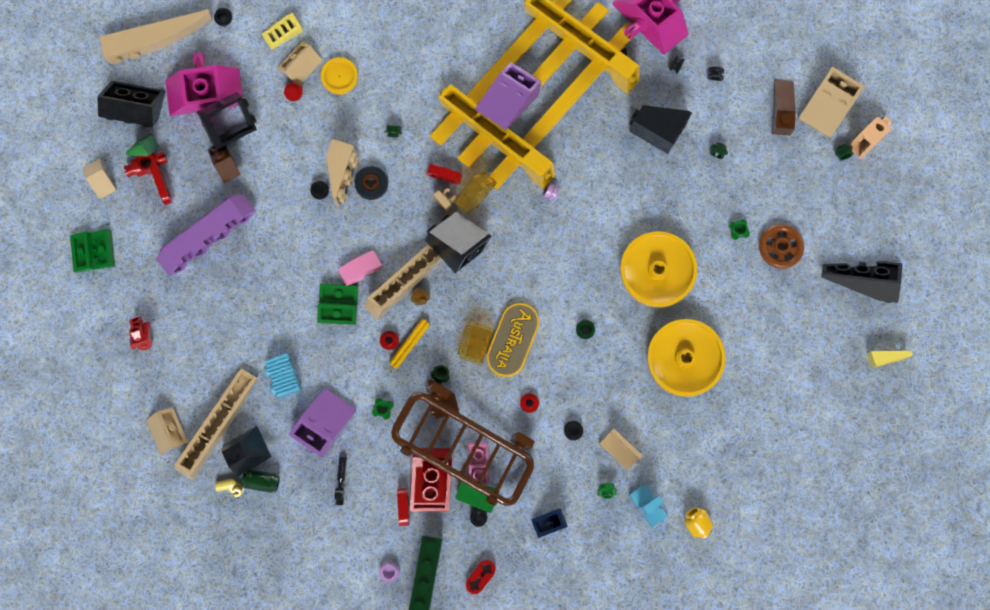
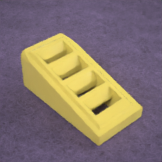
[262,13,303,50]
[867,351,913,368]

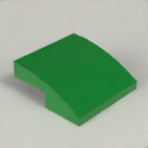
[70,229,115,273]
[317,283,359,325]

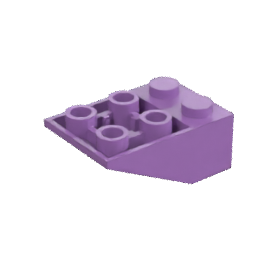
[475,62,542,130]
[289,388,357,458]

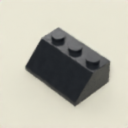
[97,81,166,127]

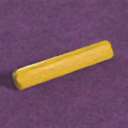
[389,319,430,369]

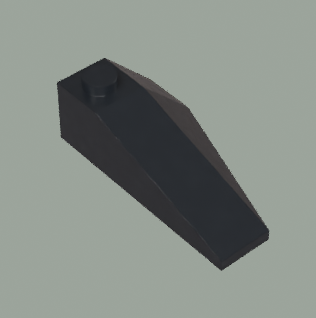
[821,261,903,303]

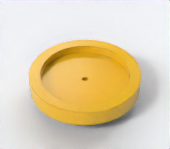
[321,58,358,95]

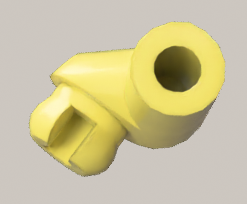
[215,478,244,497]

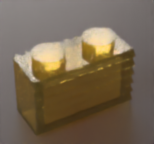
[454,171,497,214]
[457,321,494,366]

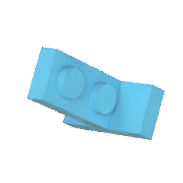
[629,484,668,528]

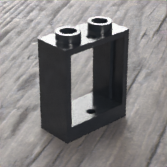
[196,92,257,150]

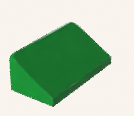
[126,134,158,156]
[455,482,500,513]

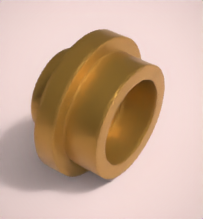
[411,289,430,305]

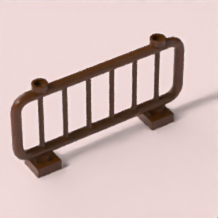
[391,382,535,506]

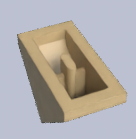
[83,158,117,199]

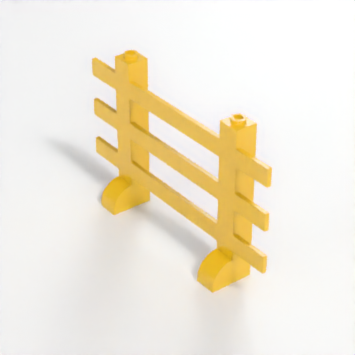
[429,0,640,190]

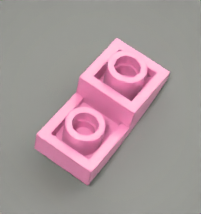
[338,251,382,286]
[468,443,489,485]

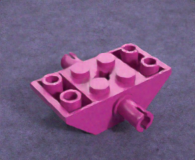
[612,0,689,55]
[165,52,243,127]

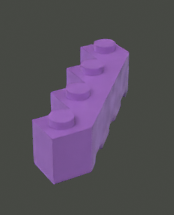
[156,194,256,276]

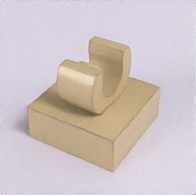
[433,188,457,213]

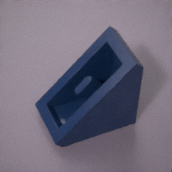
[531,508,568,538]

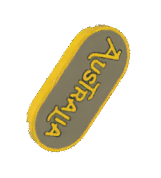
[487,303,539,377]

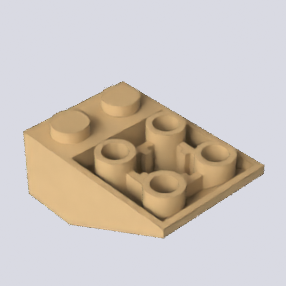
[798,66,865,138]
[326,139,359,208]

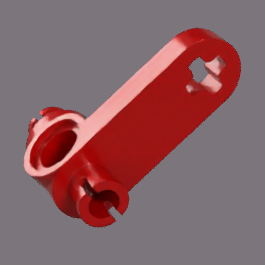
[124,151,173,206]

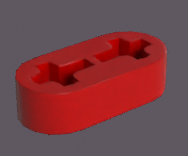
[426,164,463,185]
[397,488,410,526]
[466,560,496,594]

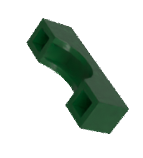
[409,536,443,610]

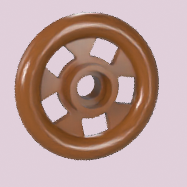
[759,224,804,269]

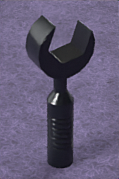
[334,457,347,505]

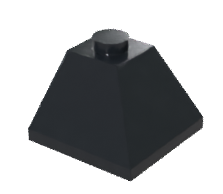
[222,426,272,477]

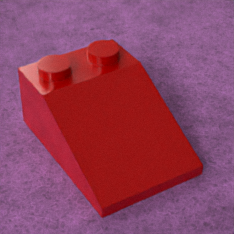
[409,448,452,512]

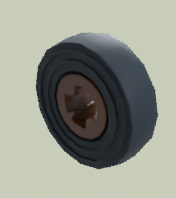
[354,166,388,200]

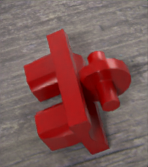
[129,316,152,350]

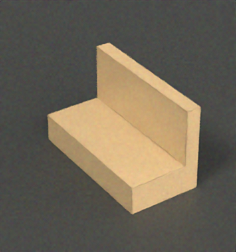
[277,41,323,85]
[146,407,188,455]
[599,429,642,471]

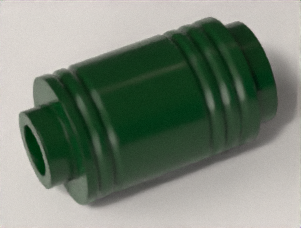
[242,469,280,493]

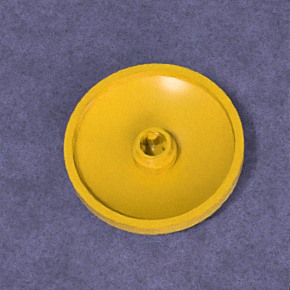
[620,231,697,308]
[647,319,726,397]

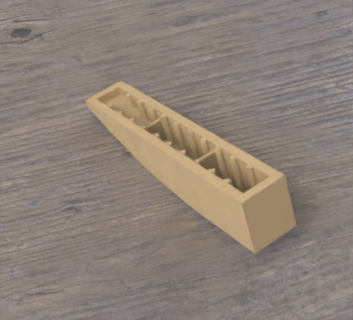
[99,9,212,64]
[364,244,442,320]
[174,369,257,481]

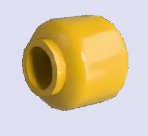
[684,508,714,538]

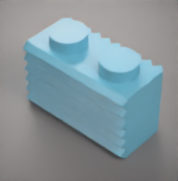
[264,353,302,398]

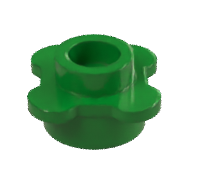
[729,219,750,240]
[372,398,394,420]
[597,483,617,499]

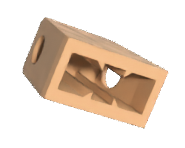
[848,117,891,159]

